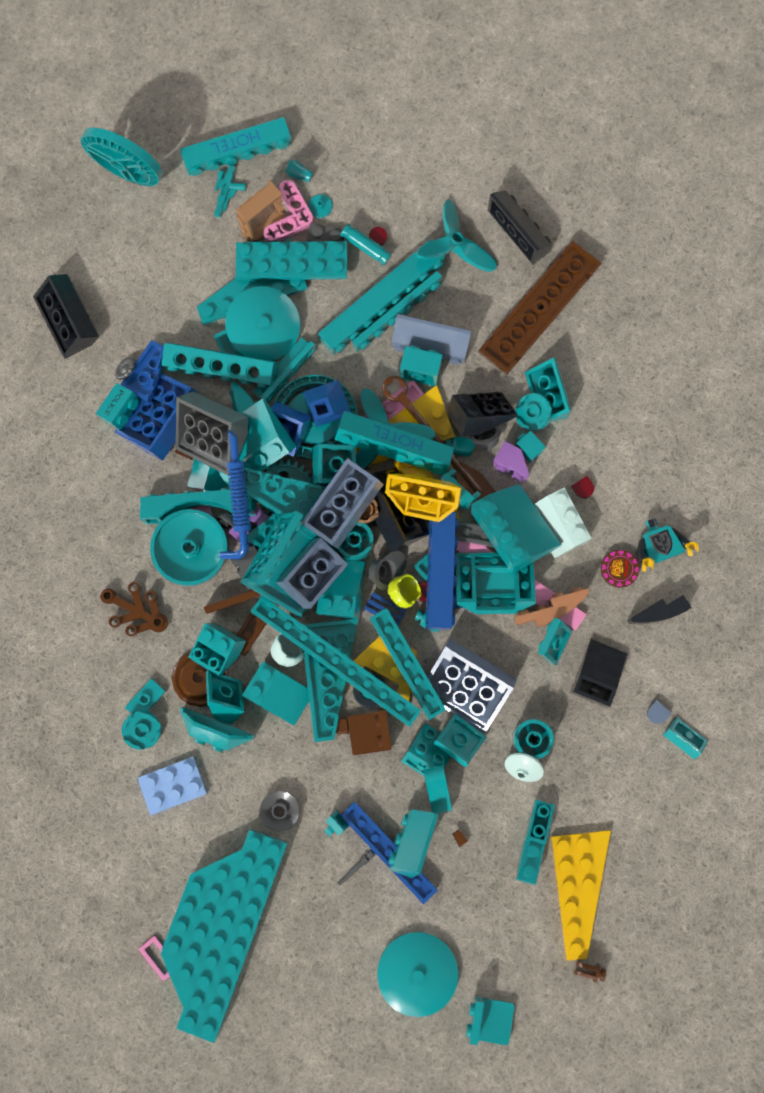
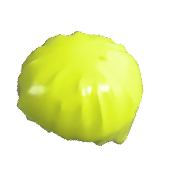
[388,574,421,608]

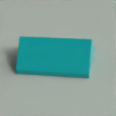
[525,358,571,423]

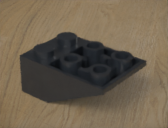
[447,391,518,436]
[570,639,627,708]

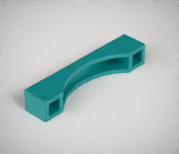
[140,488,257,525]

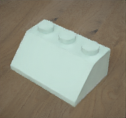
[534,487,591,559]

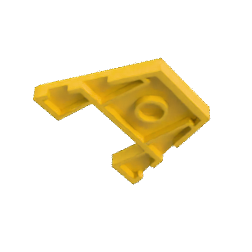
[353,636,417,701]

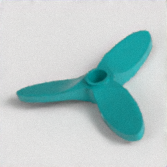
[416,199,497,272]
[356,388,436,469]

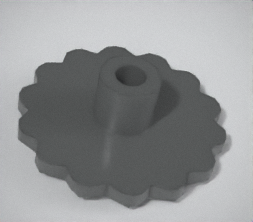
[115,357,135,380]

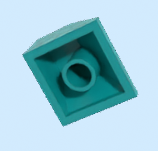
[206,670,244,725]

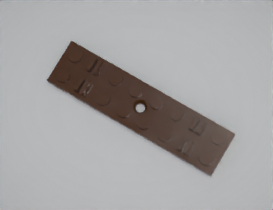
[479,241,602,375]

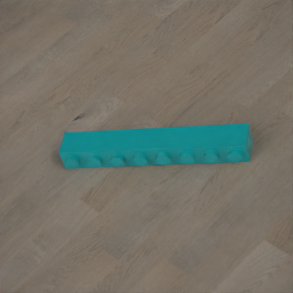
[318,240,445,355]

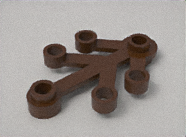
[100,582,168,637]

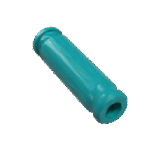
[340,224,392,265]

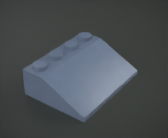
[427,639,517,734]

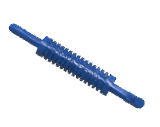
[219,430,251,560]

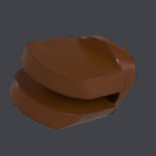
[574,961,606,983]

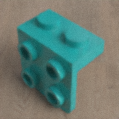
[466,996,514,1045]

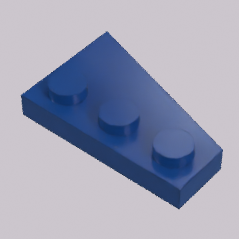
[120,340,164,403]

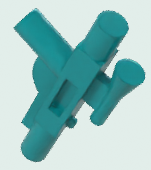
[213,165,246,218]

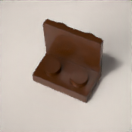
[347,710,392,755]

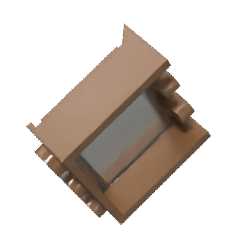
[235,179,287,242]

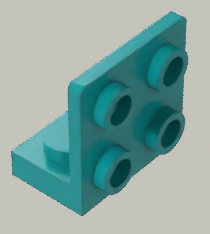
[401,723,451,776]

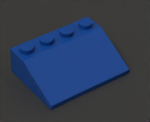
[114,373,197,461]

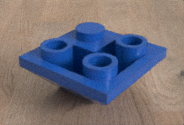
[303,380,351,427]

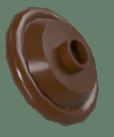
[172,651,229,707]

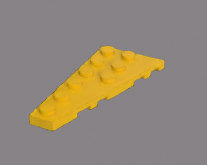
[551,830,611,961]

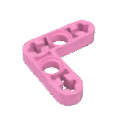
[264,180,313,242]

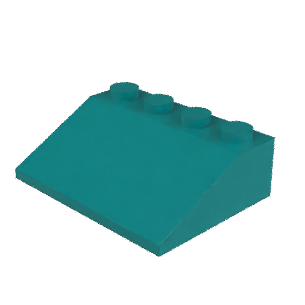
[219,398,297,487]
[471,484,562,574]

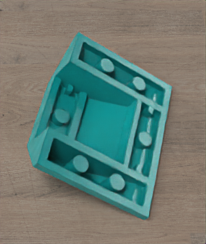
[456,553,536,614]

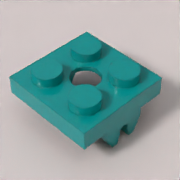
[441,468,481,511]

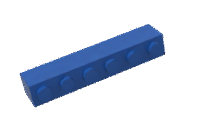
[425,512,458,630]

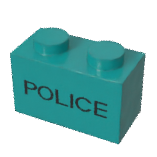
[95,383,141,430]

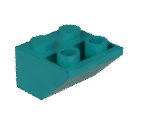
[188,623,246,676]

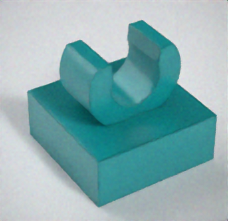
[324,810,349,837]

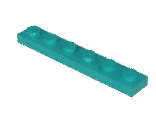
[352,271,442,352]
[369,608,446,720]

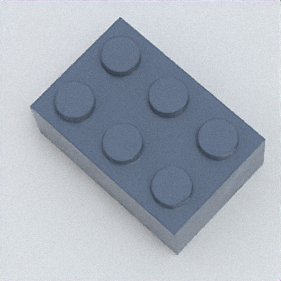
[276,538,348,608]

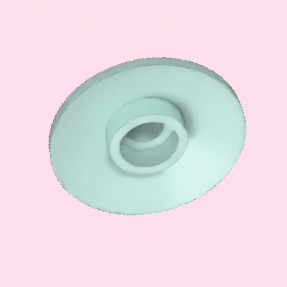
[505,753,544,782]

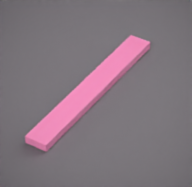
[455,541,587,631]

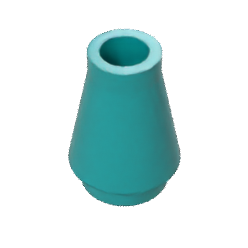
[285,159,313,182]

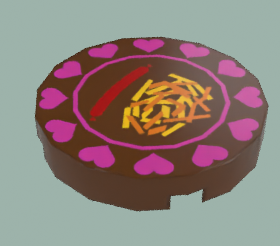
[600,550,640,588]

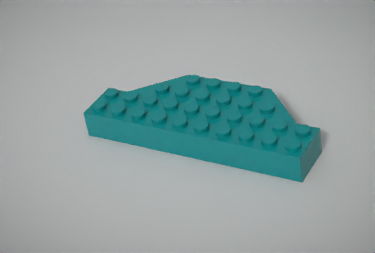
[160,829,289,1043]

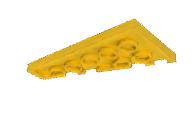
[356,385,455,467]

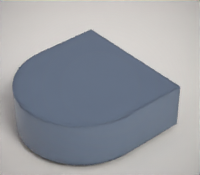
[647,700,671,724]

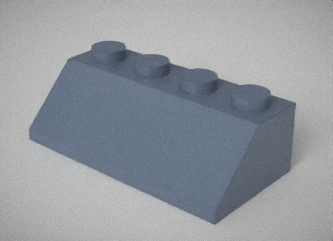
[392,314,471,365]

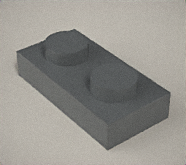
[307,223,345,242]

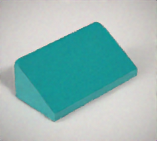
[663,717,708,760]

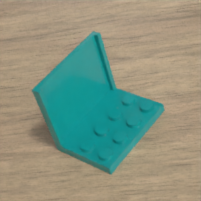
[240,511,338,618]

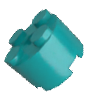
[337,522,374,561]
[512,719,554,759]

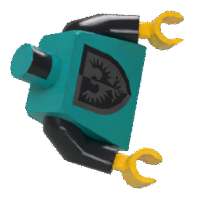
[636,518,699,572]

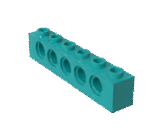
[161,343,278,388]

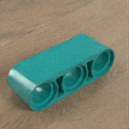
[423,765,452,814]

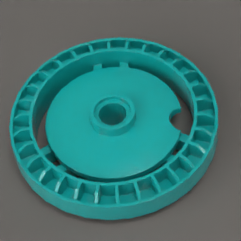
[80,127,163,187]
[273,375,357,460]

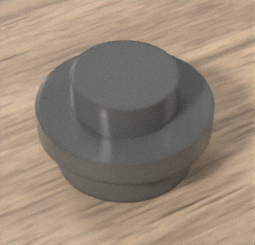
[217,512,235,530]

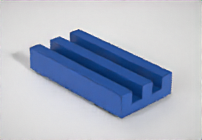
[364,592,407,626]

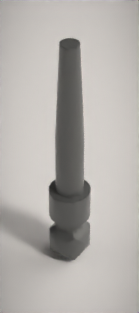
[338,850,376,885]

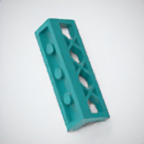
[253,338,316,404]

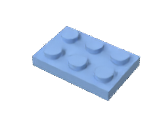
[138,757,207,816]

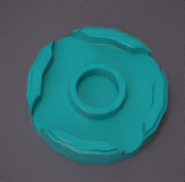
[515,393,553,431]
[121,710,161,750]

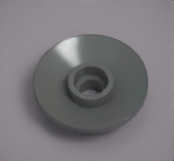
[260,791,299,832]

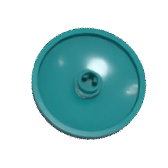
[225,286,300,361]
[150,509,228,586]
[377,932,458,1017]

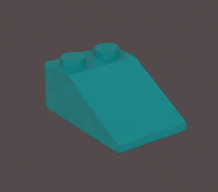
[317,560,366,619]
[242,661,309,726]

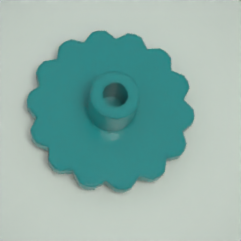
[308,194,333,218]

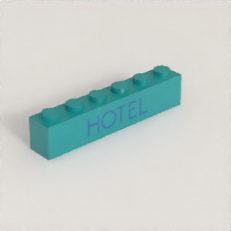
[180,117,292,176]
[335,411,454,475]

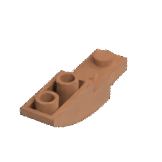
[514,587,589,628]

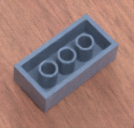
[302,458,384,548]

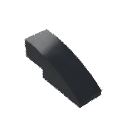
[627,595,692,624]

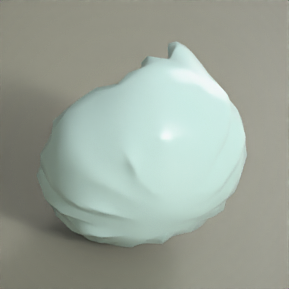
[270,634,304,667]

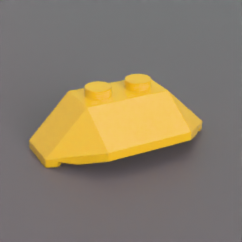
[385,473,462,522]

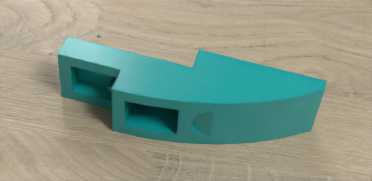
[515,799,555,886]

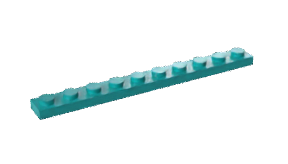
[251,596,422,727]

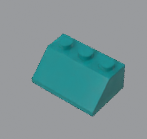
[388,809,438,878]

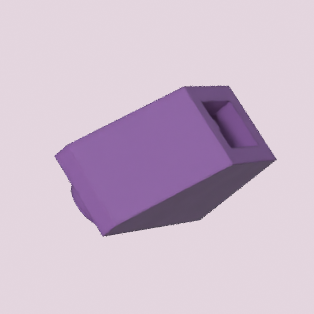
[493,441,529,482]

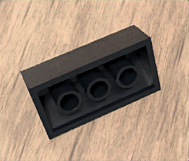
[487,191,552,265]
[33,274,99,359]
[370,468,429,552]

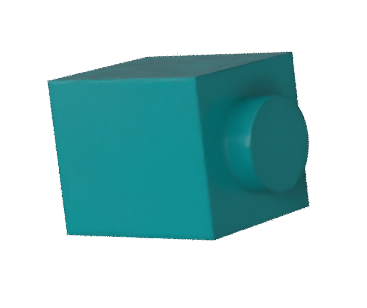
[515,431,546,463]

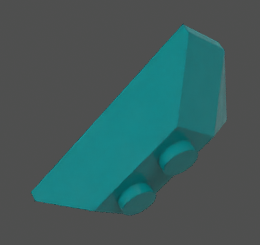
[179,707,256,753]

